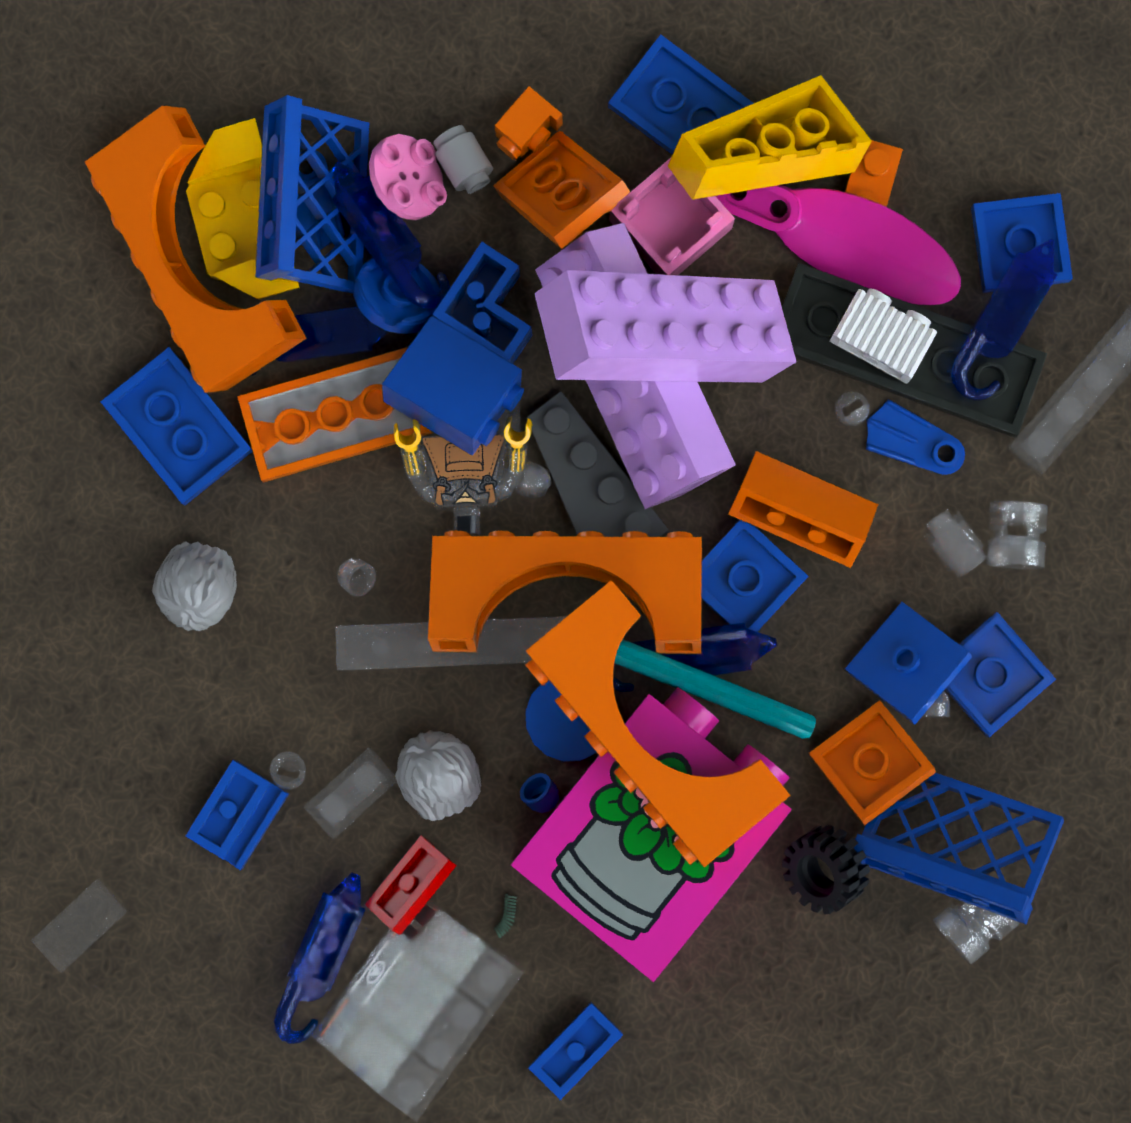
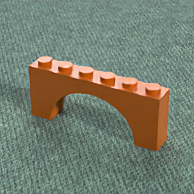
[85,106,307,393]
[428,530,702,654]
[525,580,791,867]

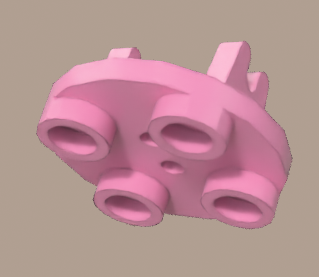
[369,134,447,220]

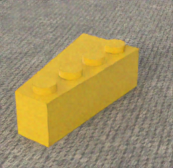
[668,75,872,200]

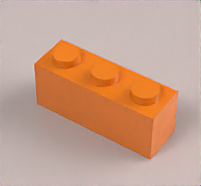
[728,451,879,568]

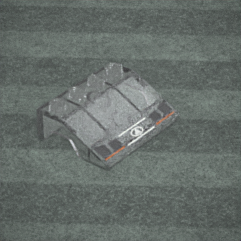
[311,899,525,1122]

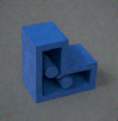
[432,242,532,364]

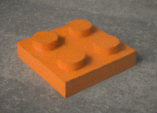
[809,700,936,826]

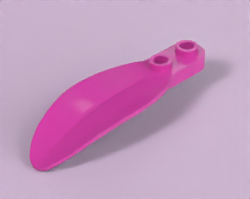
[716,185,961,305]

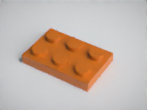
[493,130,630,250]

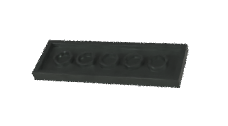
[782,263,1048,438]

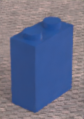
[382,316,524,456]

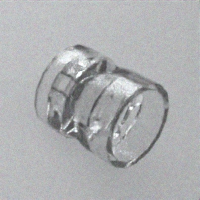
[986,501,1048,570]
[933,902,1019,965]

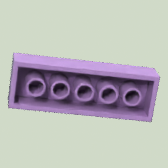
[535,223,736,509]
[535,270,797,383]

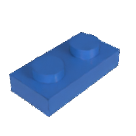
[528,1002,623,1100]

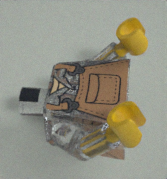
[394,416,533,536]

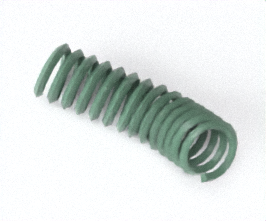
[494,894,517,938]

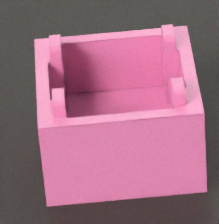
[609,158,735,275]

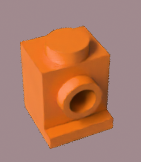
[495,86,563,161]

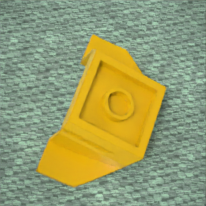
[186,118,300,300]

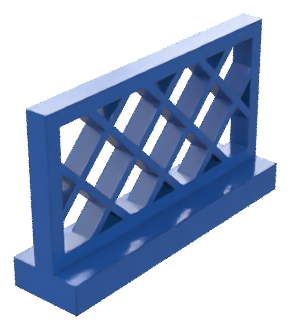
[255,95,369,294]
[854,773,1064,924]

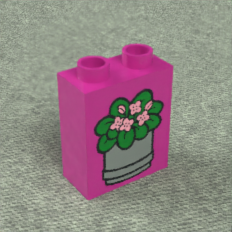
[511,687,792,982]

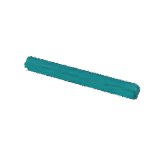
[614,639,816,739]

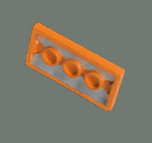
[237,347,432,483]

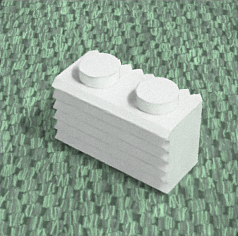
[829,288,937,384]

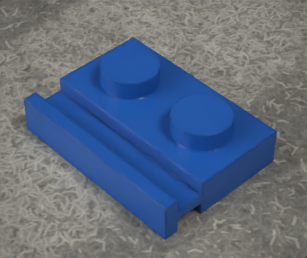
[185,760,290,870]

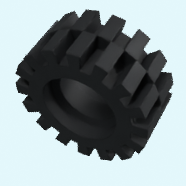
[782,825,870,914]

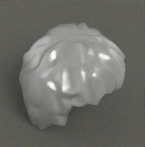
[152,542,237,631]
[395,730,481,821]

